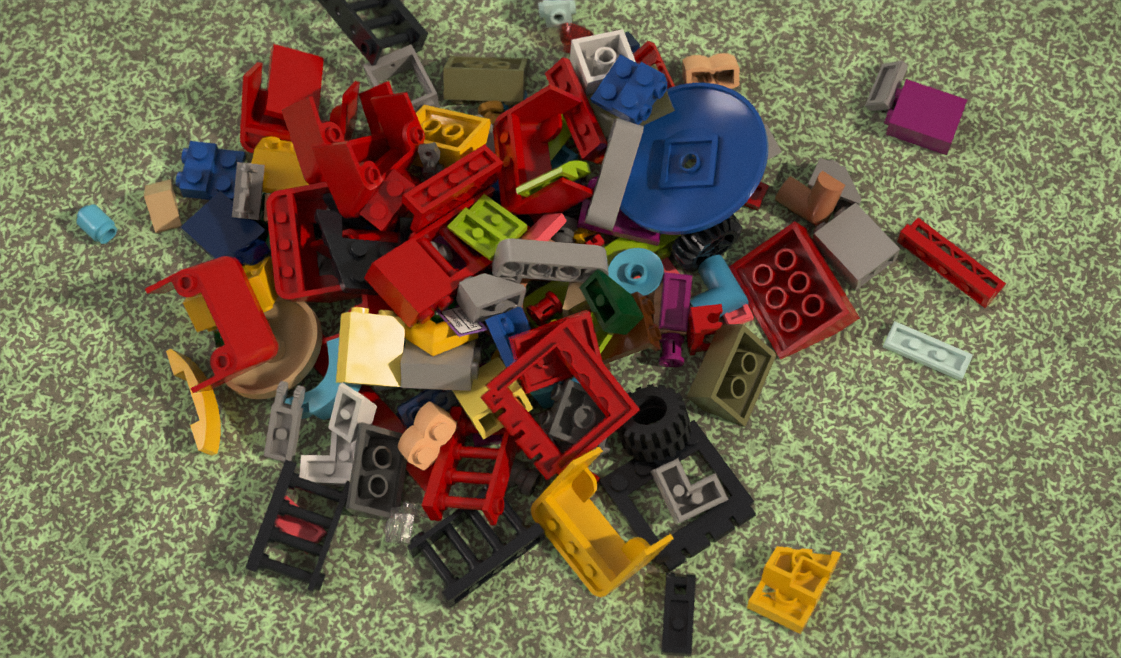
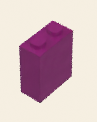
[884,79,967,155]

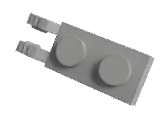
[264,381,305,462]

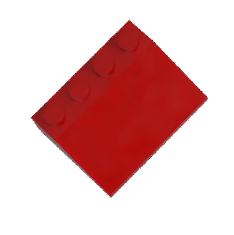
[729,221,860,359]

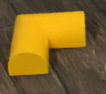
[404,320,478,356]

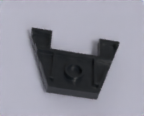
[314,209,413,296]

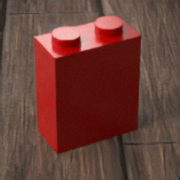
[359,169,422,231]
[364,237,458,328]

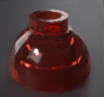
[559,23,594,54]

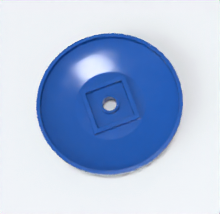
[620,83,769,235]

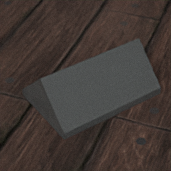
[346,422,407,521]

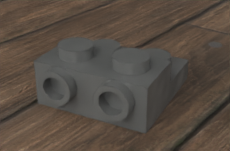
[540,380,607,455]

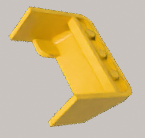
[531,447,674,597]

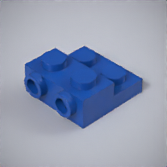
[590,54,667,125]
[176,141,246,201]

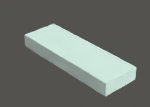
[883,321,973,381]

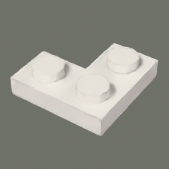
[299,431,357,487]

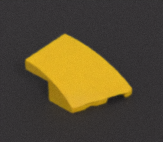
[747,546,841,634]

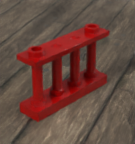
[408,186,531,298]
[421,407,523,526]

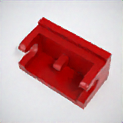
[686,304,723,356]

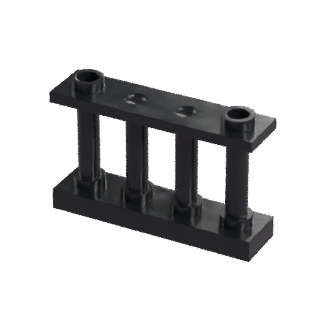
[317,0,429,66]
[245,460,350,597]
[407,485,545,608]

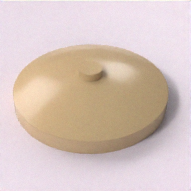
[216,295,322,399]

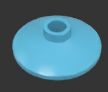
[608,248,664,296]

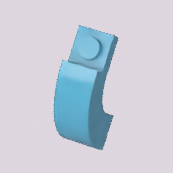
[284,338,362,420]

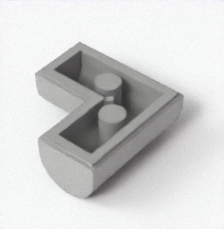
[650,459,728,524]

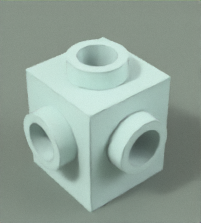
[538,0,576,28]

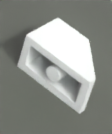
[328,383,377,443]

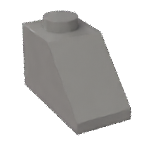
[808,158,861,209]
[456,273,526,323]

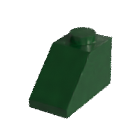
[579,269,644,335]

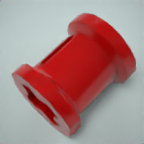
[526,291,563,326]

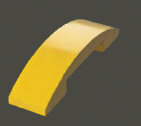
[166,349,221,456]

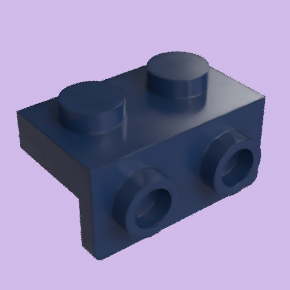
[396,389,459,429]

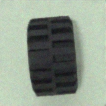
[617,384,692,462]

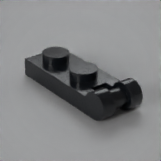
[661,572,696,657]

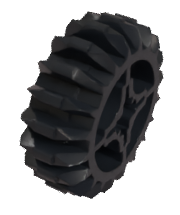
[671,214,742,272]

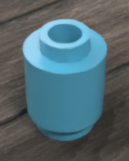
[76,204,117,244]

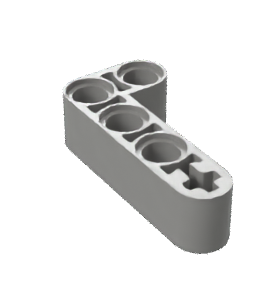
[585,118,644,231]
[492,239,609,284]

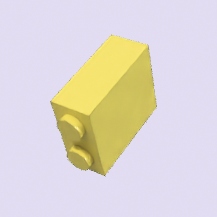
[336,307,405,387]
[452,357,533,440]

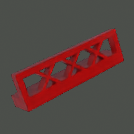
[401,144,504,234]
[897,218,1006,308]

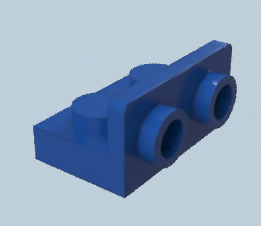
[485,307,531,367]

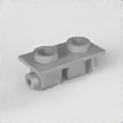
[232,162,265,220]

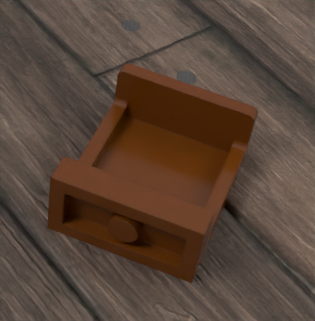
[588,291,661,370]

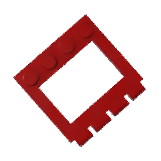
[480,318,640,480]

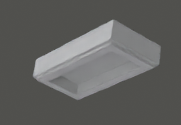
[865,60,908,111]

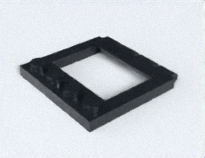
[599,420,756,572]

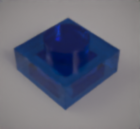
[233,239,270,266]

